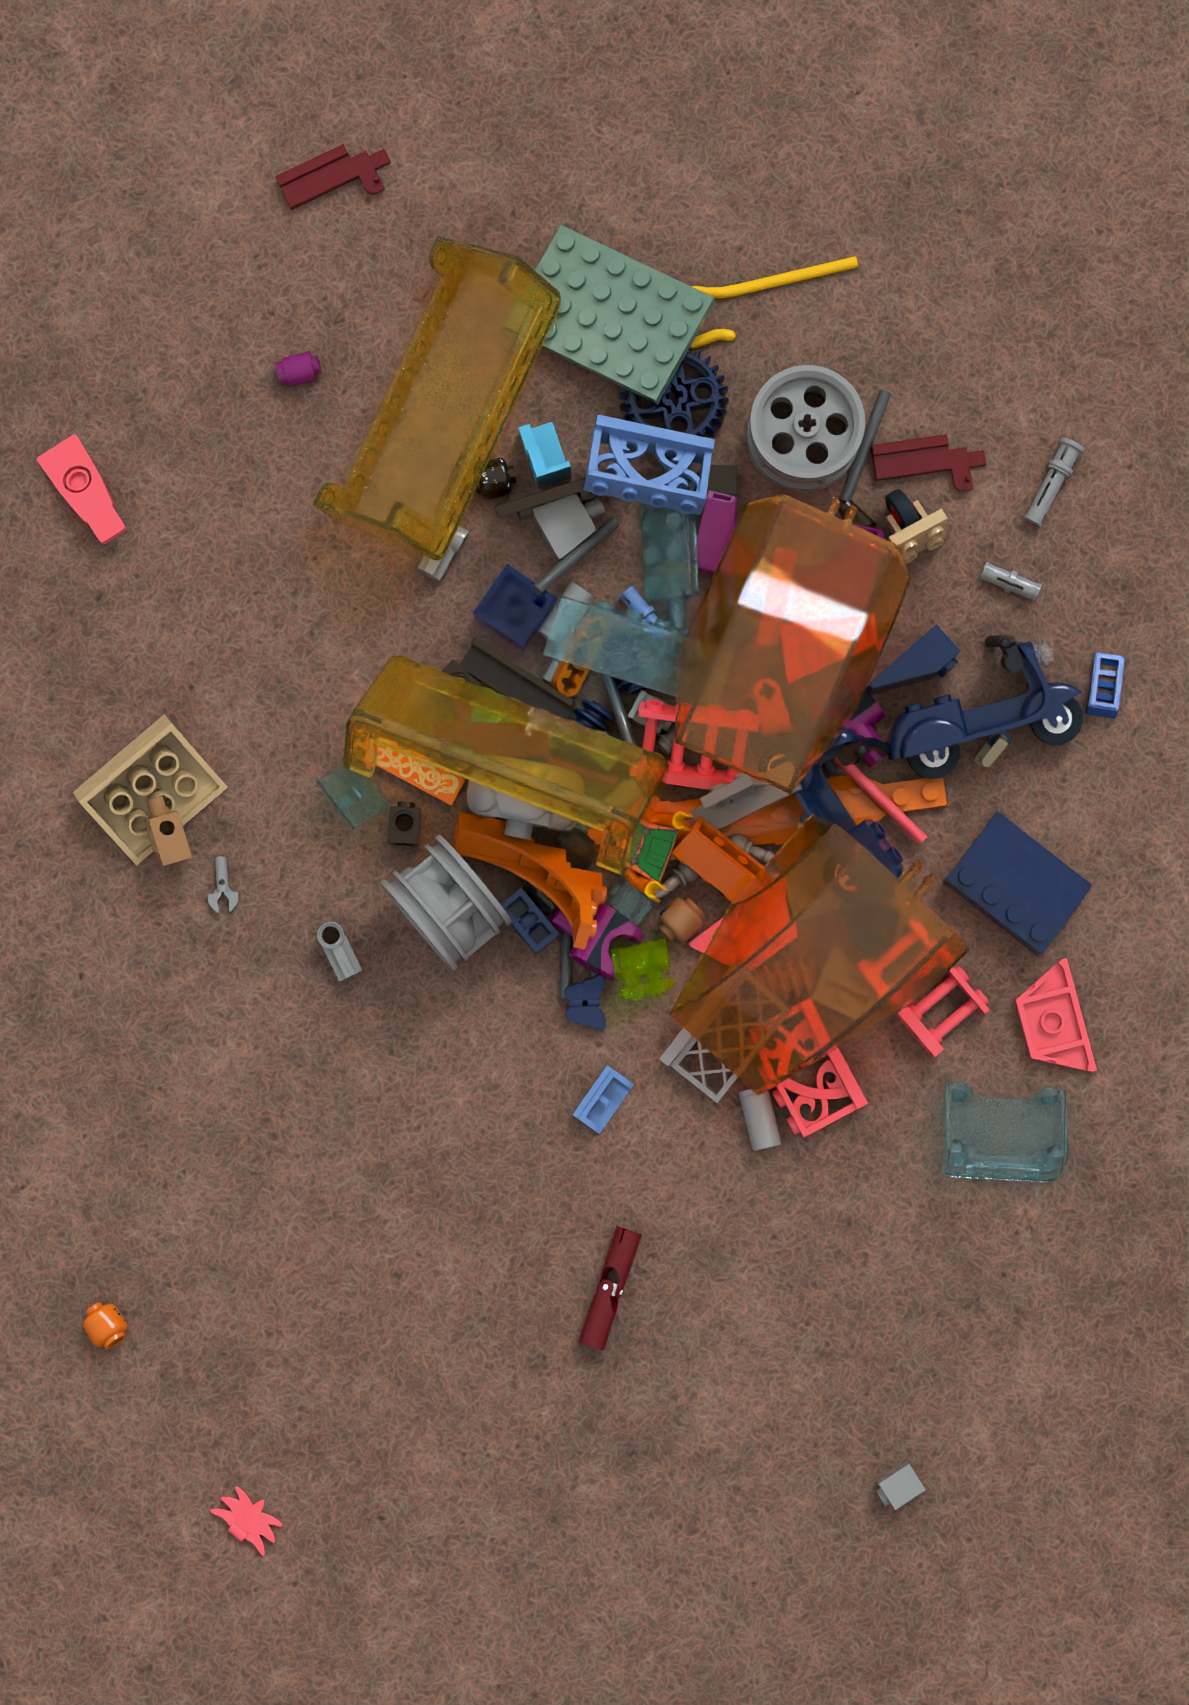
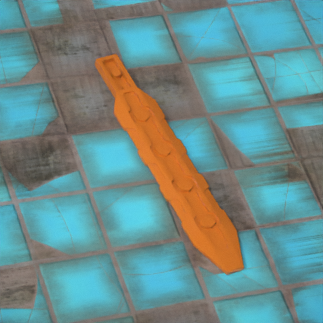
[587,775,947,861]

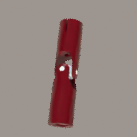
[578,1226,642,1351]

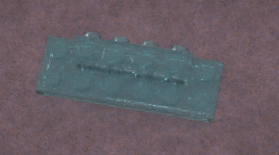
[543,595,735,709]

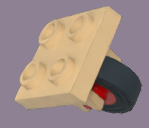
[885,489,948,566]

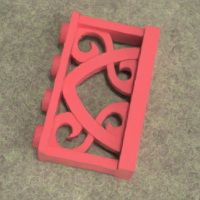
[744,996,868,1138]

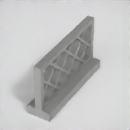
[659,962,793,1103]

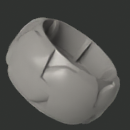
[467,757,584,840]

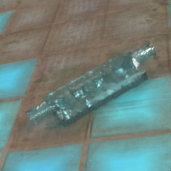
[641,457,699,631]

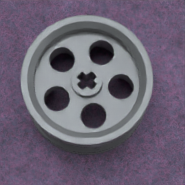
[747,365,865,493]
[379,834,512,972]

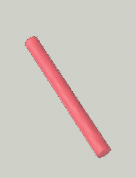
[834,757,928,845]

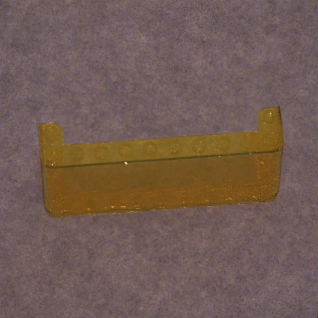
[312,236,561,561]
[343,655,669,876]

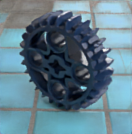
[619,348,729,437]

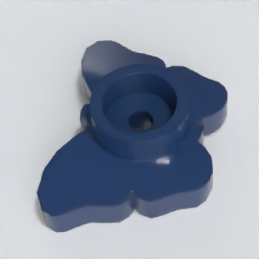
[564,974,606,1031]

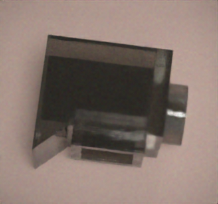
[554,827,607,870]

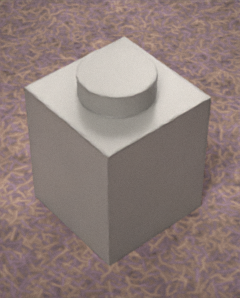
[876,1461,926,1510]

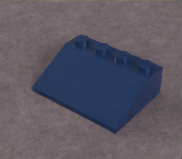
[942,811,1092,956]

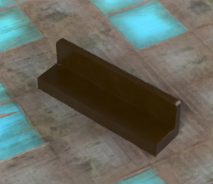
[460,638,575,730]

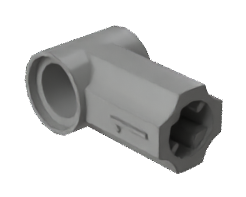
[417,518,469,582]
[317,922,363,982]

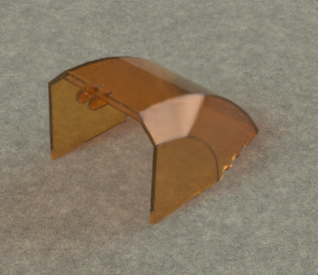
[675,493,911,794]
[670,814,970,1096]

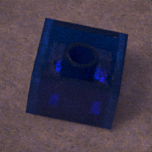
[473,564,557,652]

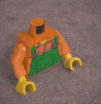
[604,811,693,903]

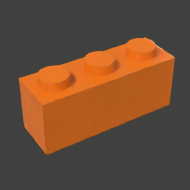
[671,815,770,908]

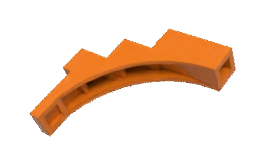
[453,812,607,949]

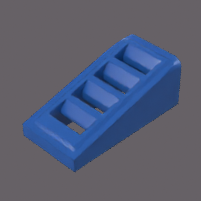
[1086,652,1125,719]

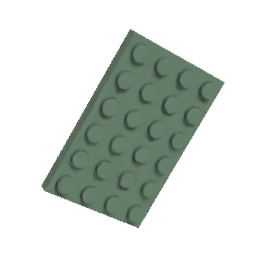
[503,225,716,404]

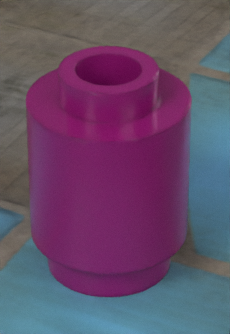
[276,351,322,387]

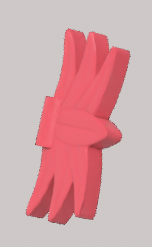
[210,1486,282,1556]

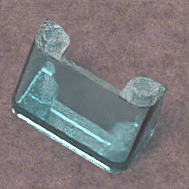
[940,1082,1069,1182]

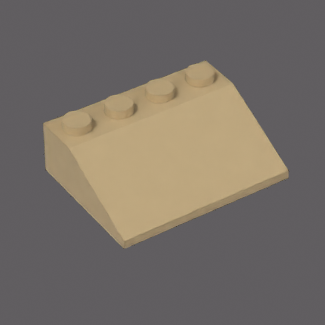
[73,714,228,866]

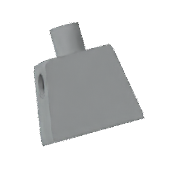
[532,494,605,562]

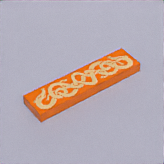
[346,723,466,807]

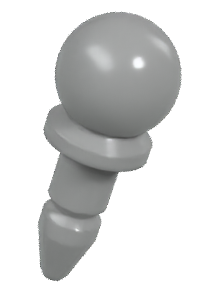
[728,834,781,864]
[655,862,699,898]

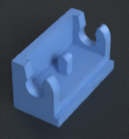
[573,1065,634,1134]

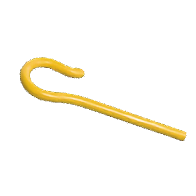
[690,256,858,349]

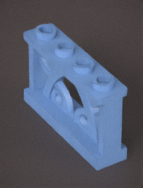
[583,414,715,515]

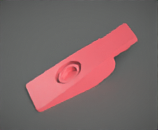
[37,434,126,544]

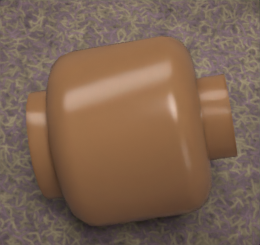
[659,898,704,942]

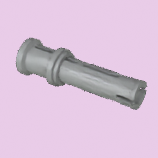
[1024,437,1085,527]

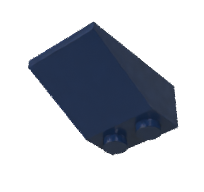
[866,624,961,695]

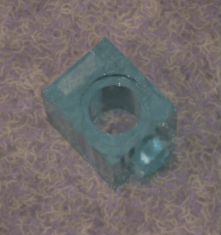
[608,880,656,926]

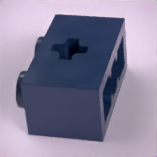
[500,888,560,956]

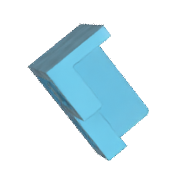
[518,422,571,489]

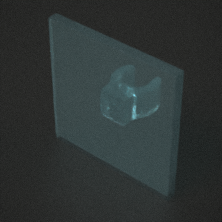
[317,758,393,830]

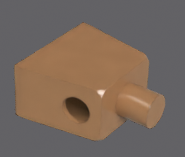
[145,795,192,866]

